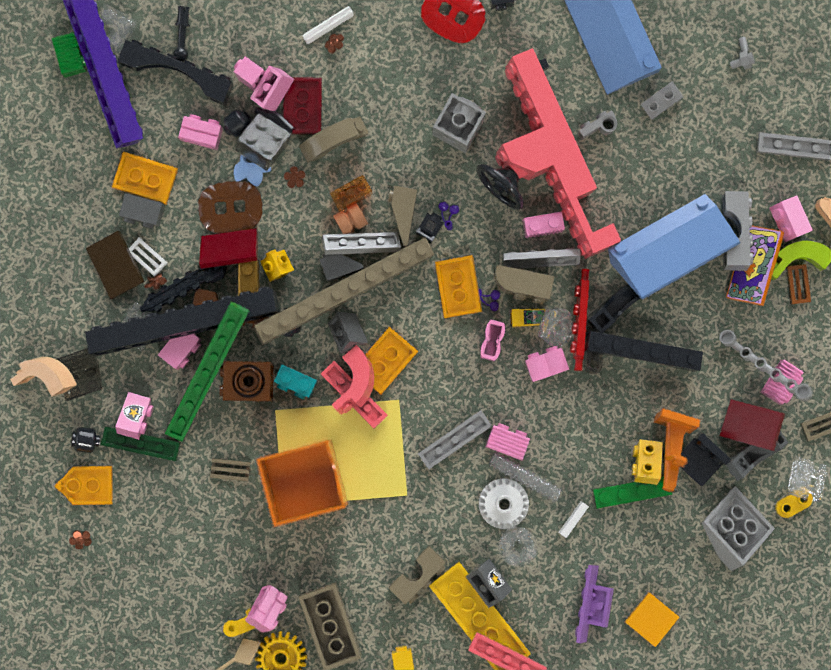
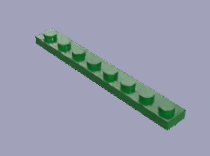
[165,302,249,442]

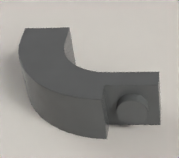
[726,431,788,481]

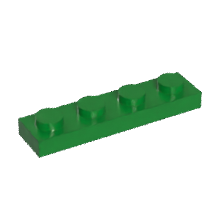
[593,476,673,509]

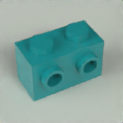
[274,365,318,400]

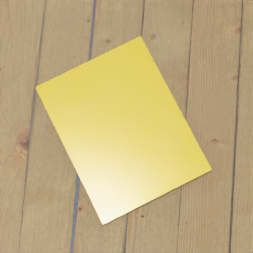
[275,400,407,501]

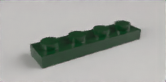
[101,426,181,461]

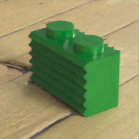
[51,32,87,78]

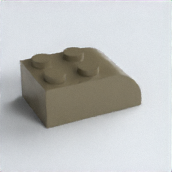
[494,265,554,305]

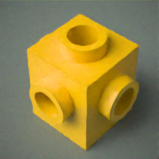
[260,249,294,282]

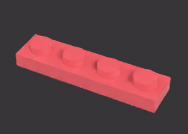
[321,361,388,429]
[468,632,547,670]

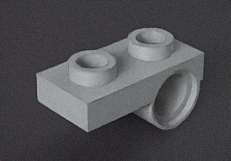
[641,81,683,120]
[578,110,617,140]

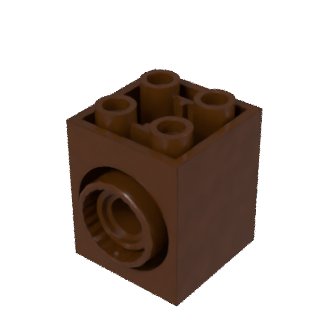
[219,361,274,402]

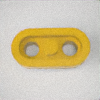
[775,489,813,518]

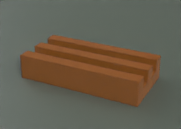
[786,264,811,305]

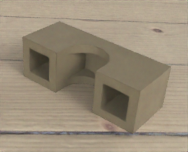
[389,545,446,605]

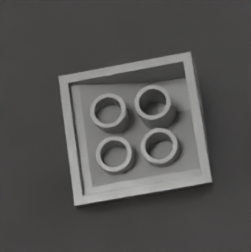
[702,486,775,571]

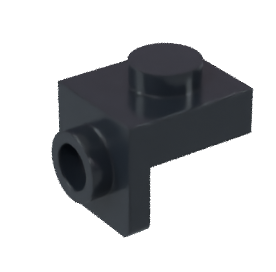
[490,0,517,11]

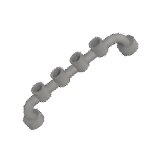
[720,330,813,401]

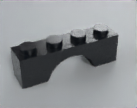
[587,283,641,333]

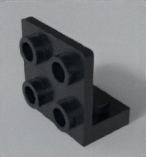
[680,433,732,486]

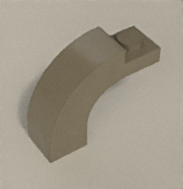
[299,117,369,163]

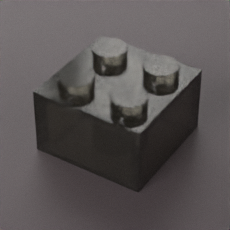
[235,113,291,171]

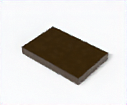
[86,231,145,299]

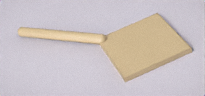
[217,638,260,670]

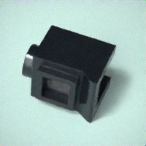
[415,212,444,244]

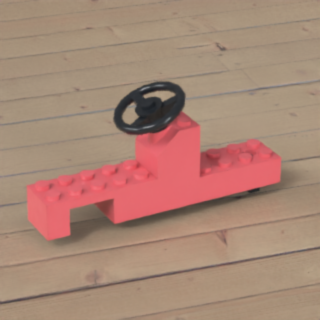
[476,48,621,259]

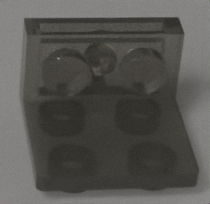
[56,348,102,401]

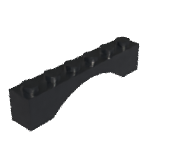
[117,40,234,106]
[584,331,703,372]

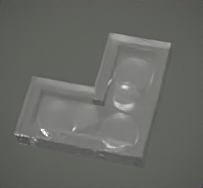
[99,3,139,54]

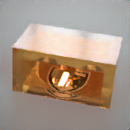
[329,175,373,212]

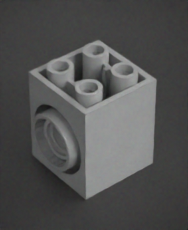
[433,93,486,154]

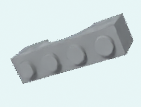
[722,191,753,271]

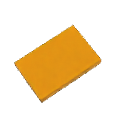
[112,151,178,205]
[435,255,482,318]
[365,327,418,395]

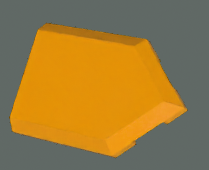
[54,466,113,505]

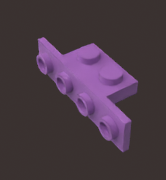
[575,565,614,643]

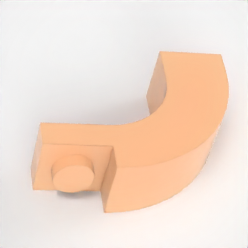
[10,357,77,397]

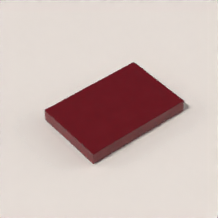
[283,77,322,135]
[199,228,258,269]
[720,399,785,451]

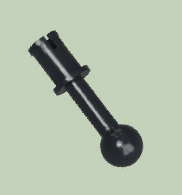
[173,6,190,62]

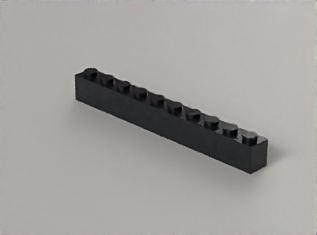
[85,287,280,357]

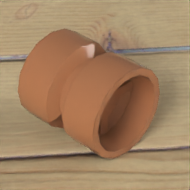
[333,203,368,234]

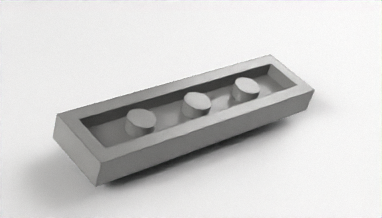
[757,132,831,161]
[322,232,401,255]
[503,248,581,269]
[418,410,492,469]

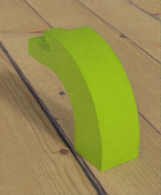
[771,241,831,280]

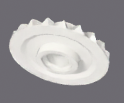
[479,479,529,529]

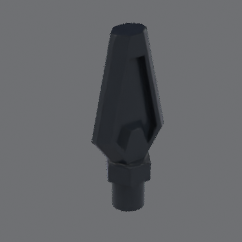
[254,107,294,135]

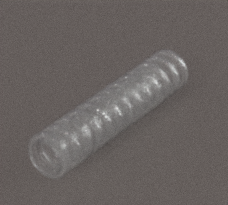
[489,452,562,503]

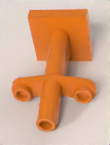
[654,408,700,492]

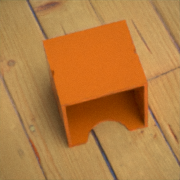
[256,440,348,527]

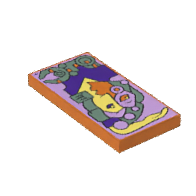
[726,226,784,306]

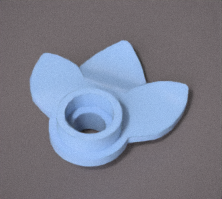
[234,149,271,187]

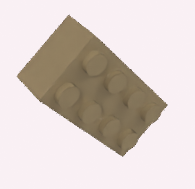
[298,582,362,670]

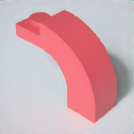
[332,345,374,415]

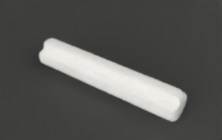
[303,7,354,44]

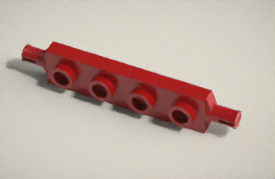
[570,269,590,371]

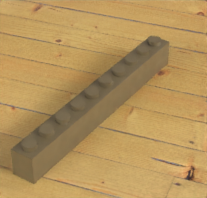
[254,237,434,345]

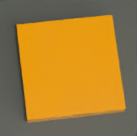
[625,592,679,647]

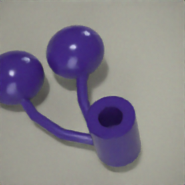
[438,202,459,231]
[479,289,500,311]

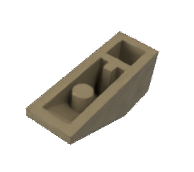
[388,186,417,248]

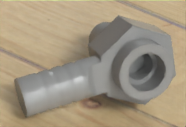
[730,37,755,69]

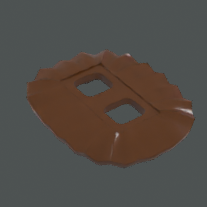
[198,181,263,233]

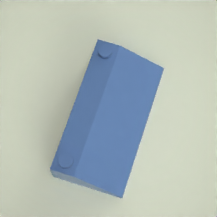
[564,0,662,95]
[608,194,740,300]

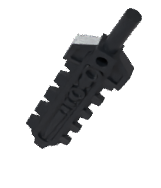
[140,265,228,313]

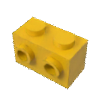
[632,439,663,485]

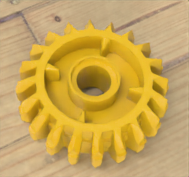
[255,631,308,670]

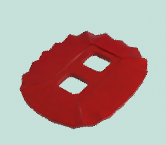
[421,0,485,43]

